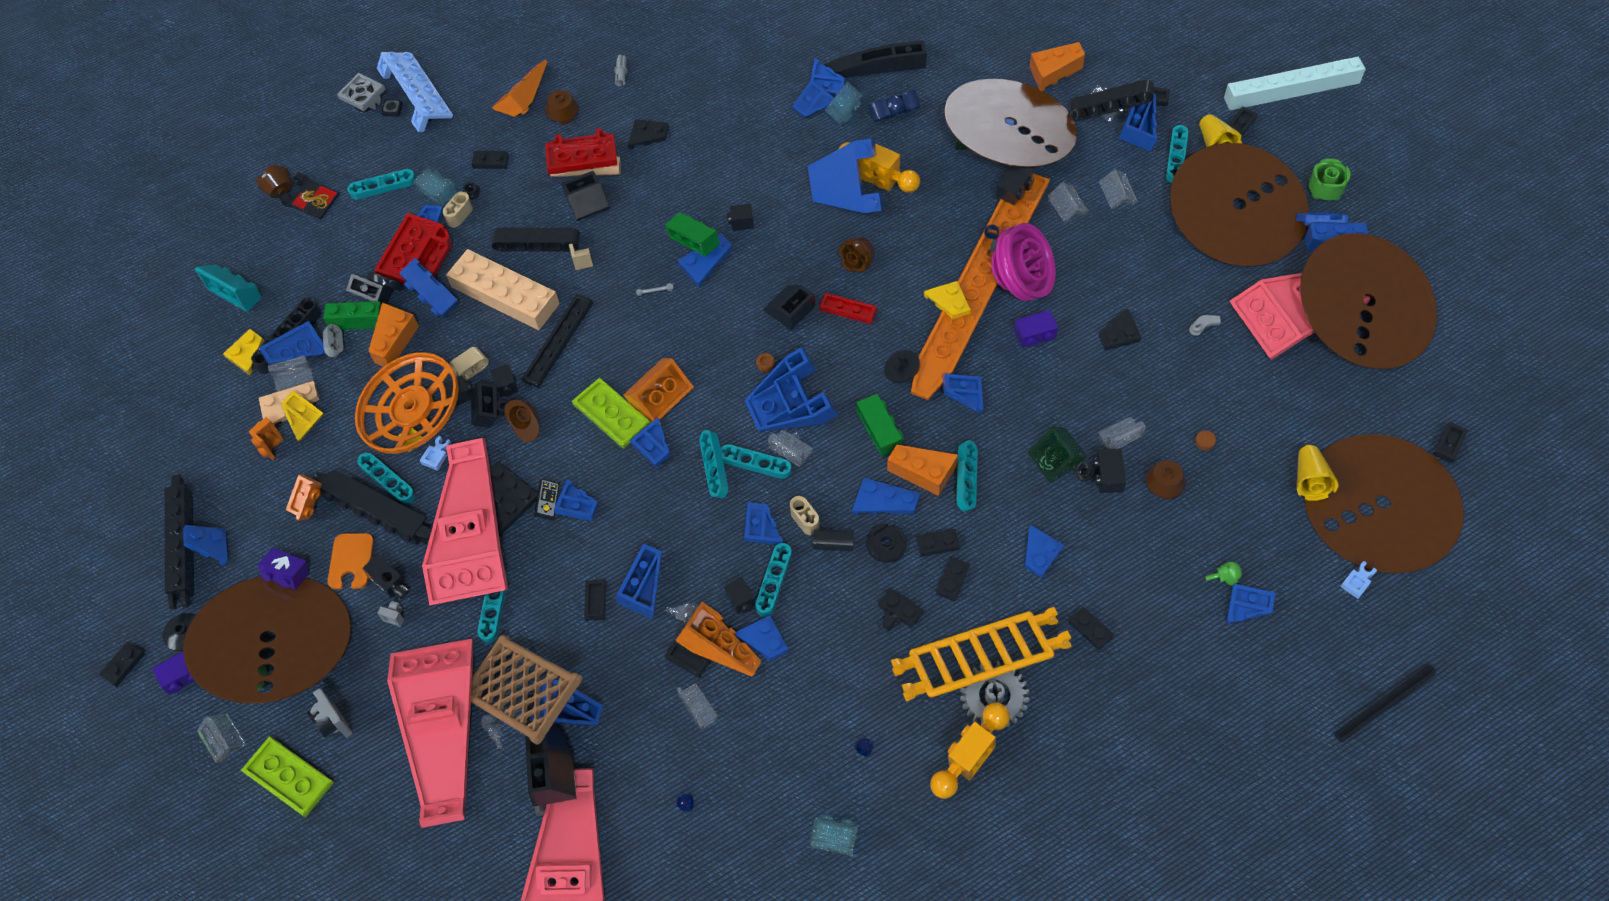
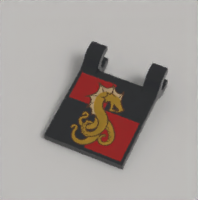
[279,172,339,220]

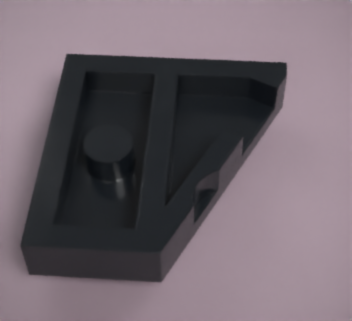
[628,119,669,149]
[1098,309,1141,351]

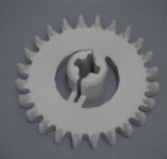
[960,661,1030,727]

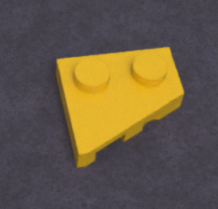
[924,281,971,319]
[223,329,264,375]
[280,390,324,442]

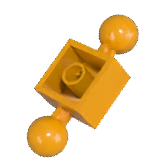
[838,142,920,193]
[930,702,1010,799]

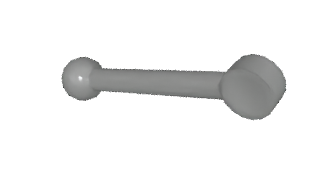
[636,283,673,296]

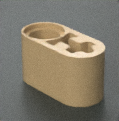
[443,192,473,228]
[449,347,489,381]
[790,496,820,535]

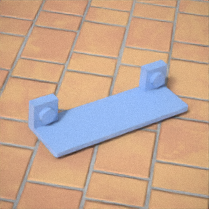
[377,52,453,132]

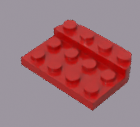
[545,129,618,175]
[374,213,452,283]

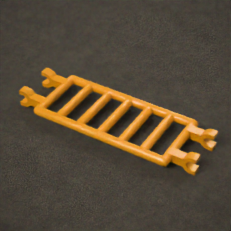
[891,607,1071,701]

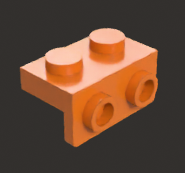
[248,417,284,461]
[286,474,322,521]

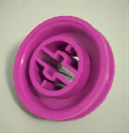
[991,223,1056,301]

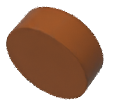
[756,353,775,372]
[1195,431,1216,451]

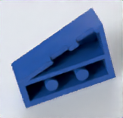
[1118,94,1157,152]
[1305,223,1368,252]
[399,258,460,318]
[616,543,662,620]
[529,680,603,726]

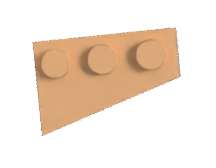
[259,381,319,425]

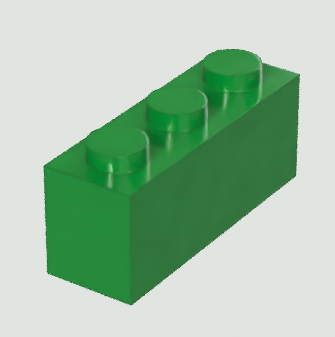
[665,212,720,256]
[323,301,382,330]
[856,394,904,457]

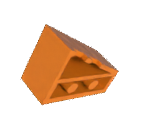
[1029,42,1085,91]
[368,303,419,367]
[887,445,958,496]

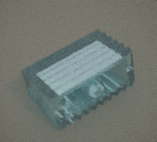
[825,82,863,124]
[413,168,456,206]
[809,815,858,857]

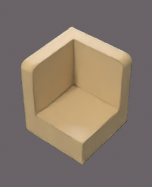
[569,244,593,270]

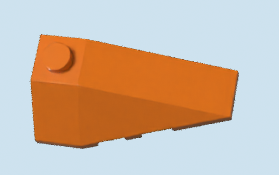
[492,59,547,117]
[675,602,761,677]

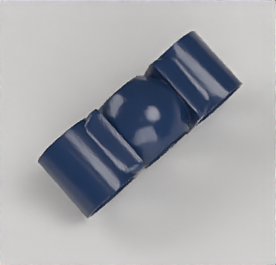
[869,90,921,122]

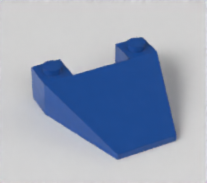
[807,138,885,213]
[744,347,838,431]

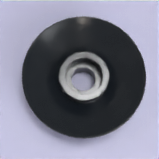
[163,613,196,652]

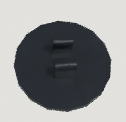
[884,350,920,383]

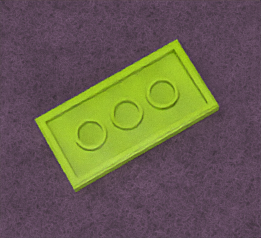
[572,377,651,449]
[241,736,334,818]

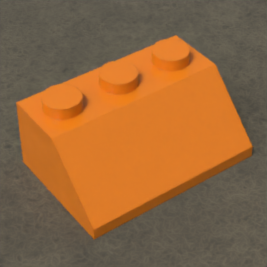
[623,358,694,422]

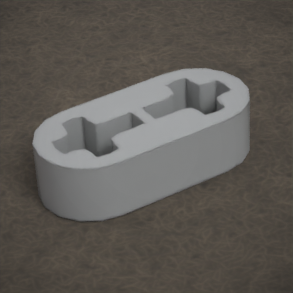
[323,324,343,358]

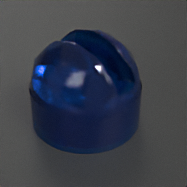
[984,224,1000,239]
[855,738,874,757]
[676,794,694,812]

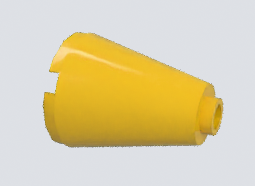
[1199,114,1242,147]
[1296,445,1338,501]

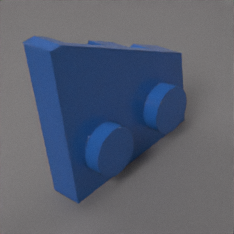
[744,502,783,545]
[183,525,228,565]
[1226,584,1275,624]

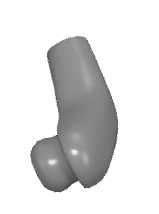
[1189,315,1221,336]

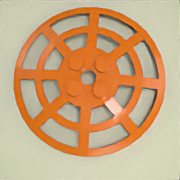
[355,352,459,454]

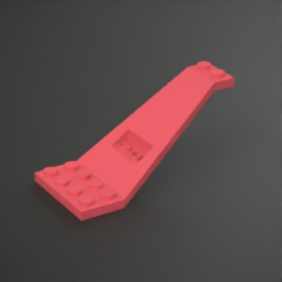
[1229,273,1375,360]
[422,438,508,605]
[387,639,474,828]
[521,768,605,901]

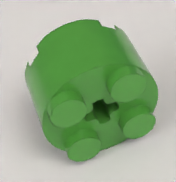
[1308,159,1351,200]

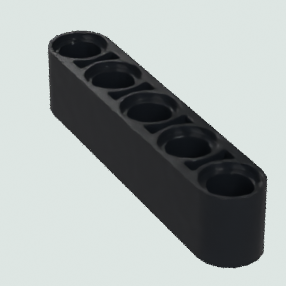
[1070,80,1154,121]
[492,228,580,252]
[251,297,322,374]

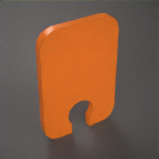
[328,533,374,589]

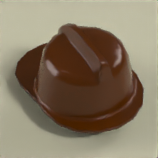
[504,400,540,442]

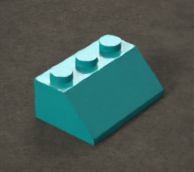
[194,264,262,313]

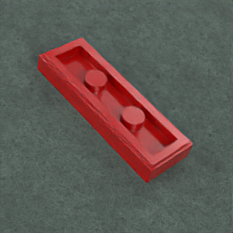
[819,293,877,324]

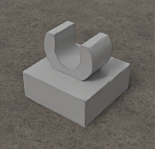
[377,601,404,627]

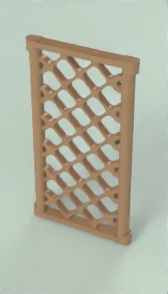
[471,635,582,744]

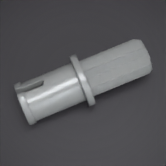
[614,54,627,86]

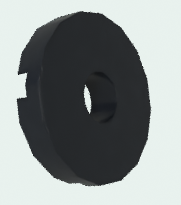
[367,272,403,291]
[867,524,906,563]

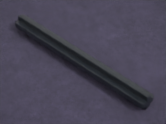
[1335,665,1436,742]

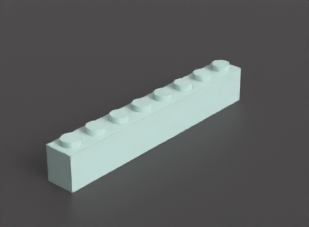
[1224,56,1365,111]

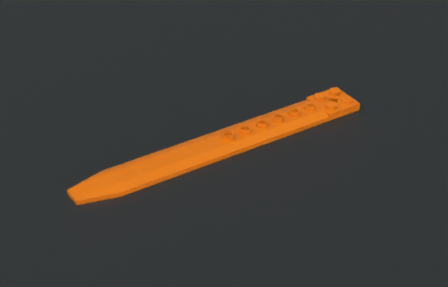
[911,174,1050,400]

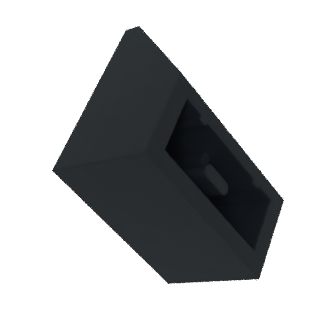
[561,170,609,221]
[764,284,815,330]

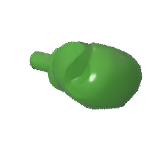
[1205,562,1242,586]

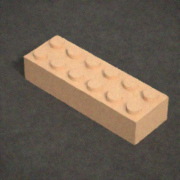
[446,249,560,330]

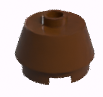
[545,90,579,125]
[256,164,293,198]
[838,237,875,273]
[1146,460,1186,500]

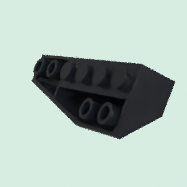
[824,40,927,77]
[525,694,577,807]

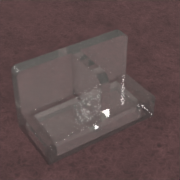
[768,430,813,467]

